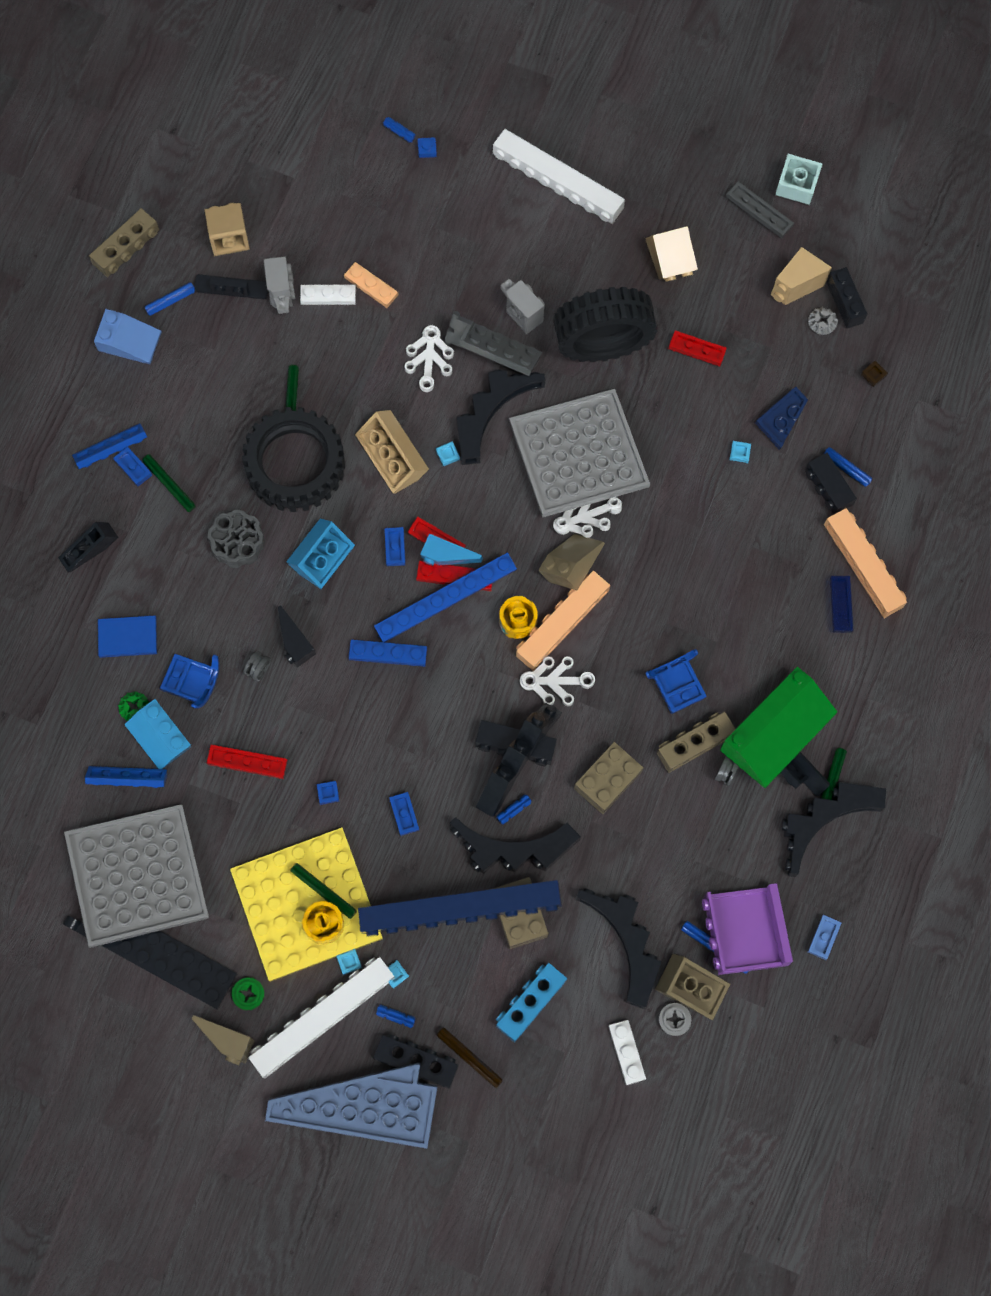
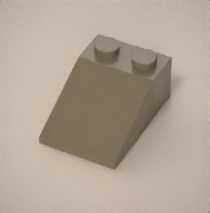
[539,534,605,590]
[655,954,730,1020]
[192,1015,255,1065]

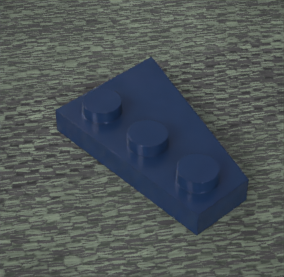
[755,387,808,450]

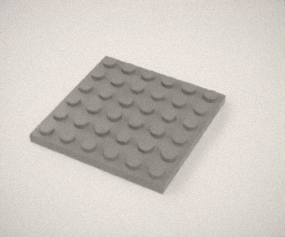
[509,389,650,518]
[64,804,209,948]

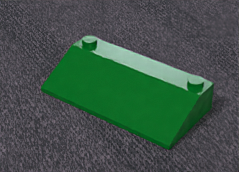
[720,667,837,788]

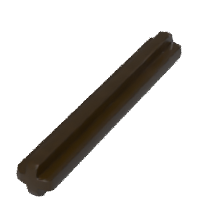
[437,1028,503,1088]

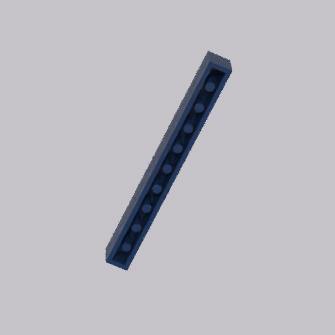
[358,880,562,937]

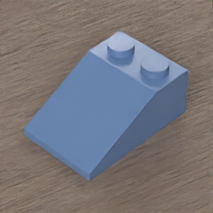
[94,309,162,364]

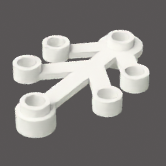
[405,325,454,392]
[553,497,622,538]
[520,656,595,706]

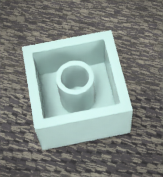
[775,154,822,205]

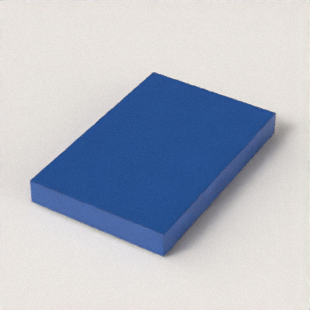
[98,616,157,658]

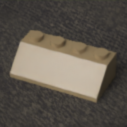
[355,410,429,494]

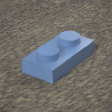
[808,915,841,960]

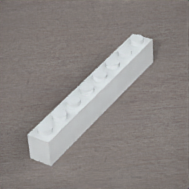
[493,129,625,224]
[248,957,395,1078]

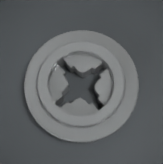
[808,306,838,335]
[659,1003,691,1036]

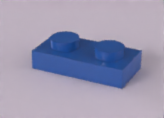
[113,447,152,487]
[385,527,406,566]
[389,792,419,836]

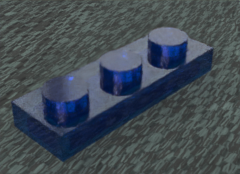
[830,576,854,633]

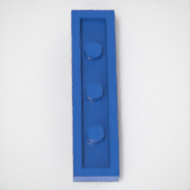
[72,424,147,469]
[349,640,427,667]
[85,766,167,788]

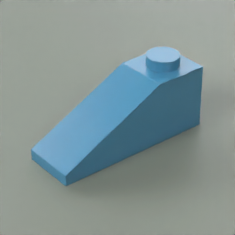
[420,534,483,566]

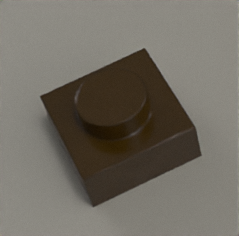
[861,361,888,387]

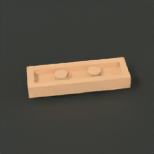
[344,262,398,308]

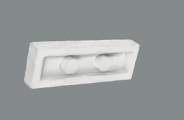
[300,285,356,305]
[608,1020,646,1085]

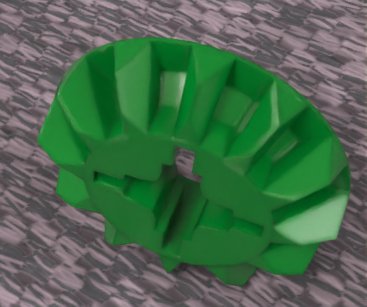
[118,691,149,721]
[232,978,264,1010]

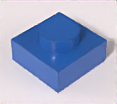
[418,137,437,158]
[317,781,340,805]

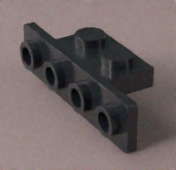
[194,274,268,299]
[781,752,830,797]

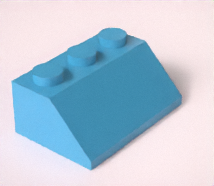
[286,518,355,589]
[124,699,191,769]

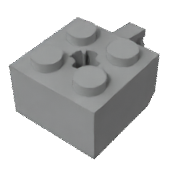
[264,257,295,314]
[501,279,545,334]

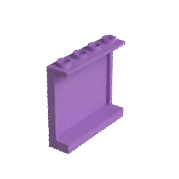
[702,883,793,975]

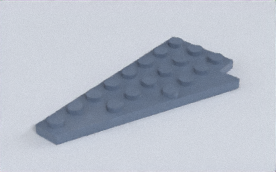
[265,1063,438,1148]

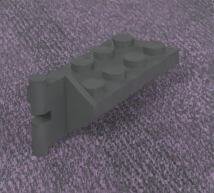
[444,311,542,376]

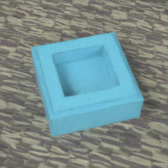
[436,441,460,466]
[730,441,751,463]
[336,949,362,976]
[388,961,409,989]

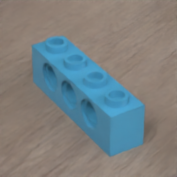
[496,963,567,1043]

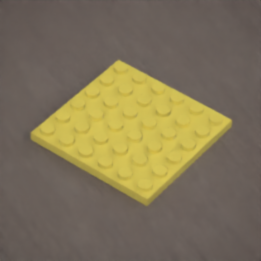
[230,828,383,982]

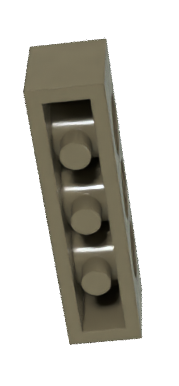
[89,208,159,277]
[657,712,735,773]

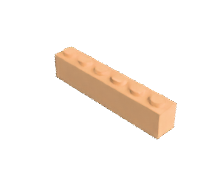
[824,508,907,618]
[516,571,610,671]

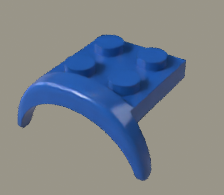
[645,649,707,714]
[160,654,219,709]

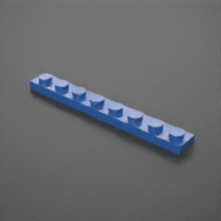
[374,552,517,643]

